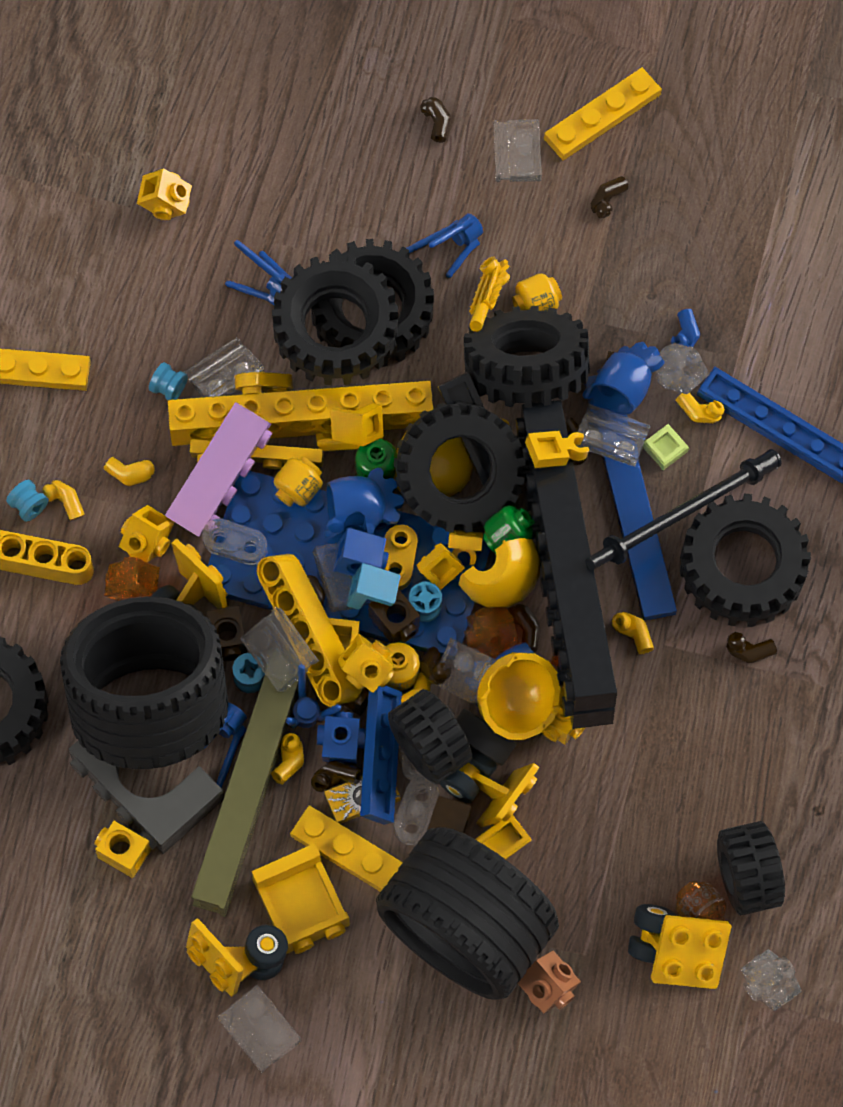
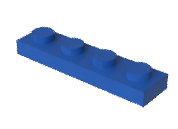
[360,685,402,825]

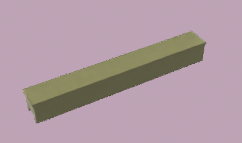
[191,647,306,917]

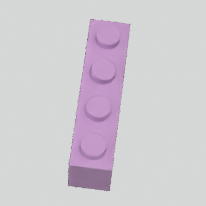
[165,402,272,537]

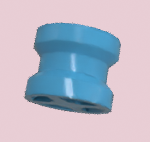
[149,362,188,400]
[6,479,49,522]
[409,582,442,622]
[232,653,266,693]

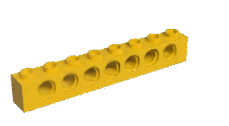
[168,381,433,446]

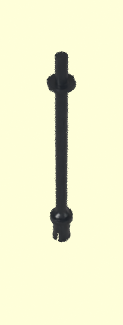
[585,449,782,570]

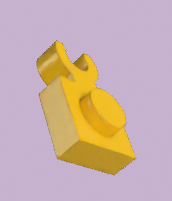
[525,431,589,468]

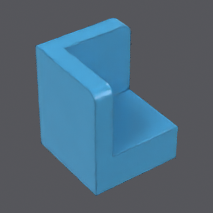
[346,563,401,610]

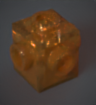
[104,557,160,601]
[464,607,519,659]

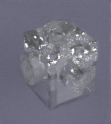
[655,343,710,395]
[741,949,802,1012]

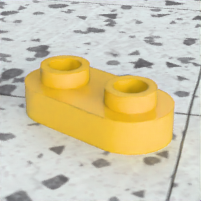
[234,372,293,395]
[384,525,418,591]

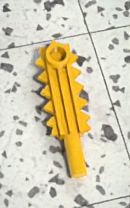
[469,256,510,332]

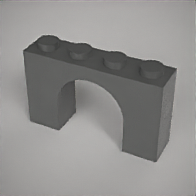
[69,695,224,854]

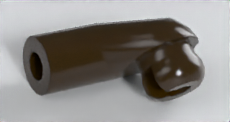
[591,176,628,218]
[419,646,450,685]
[311,760,362,792]

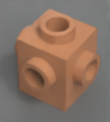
[518,950,581,1013]

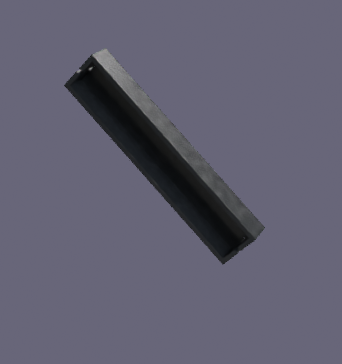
[515,400,617,729]

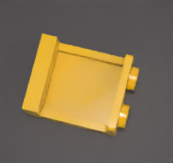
[251,843,350,954]

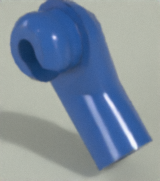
[670,309,700,354]

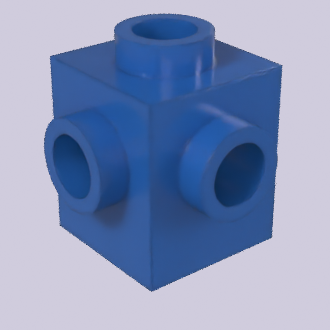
[317,711,366,764]

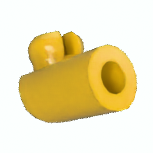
[104,457,155,486]

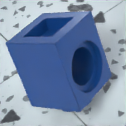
[333,527,389,576]

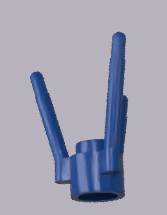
[407,213,483,278]
[225,240,292,305]
[286,664,341,729]
[204,702,247,788]

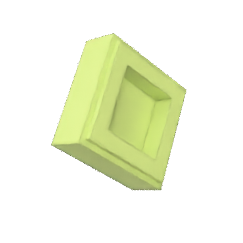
[642,424,689,470]

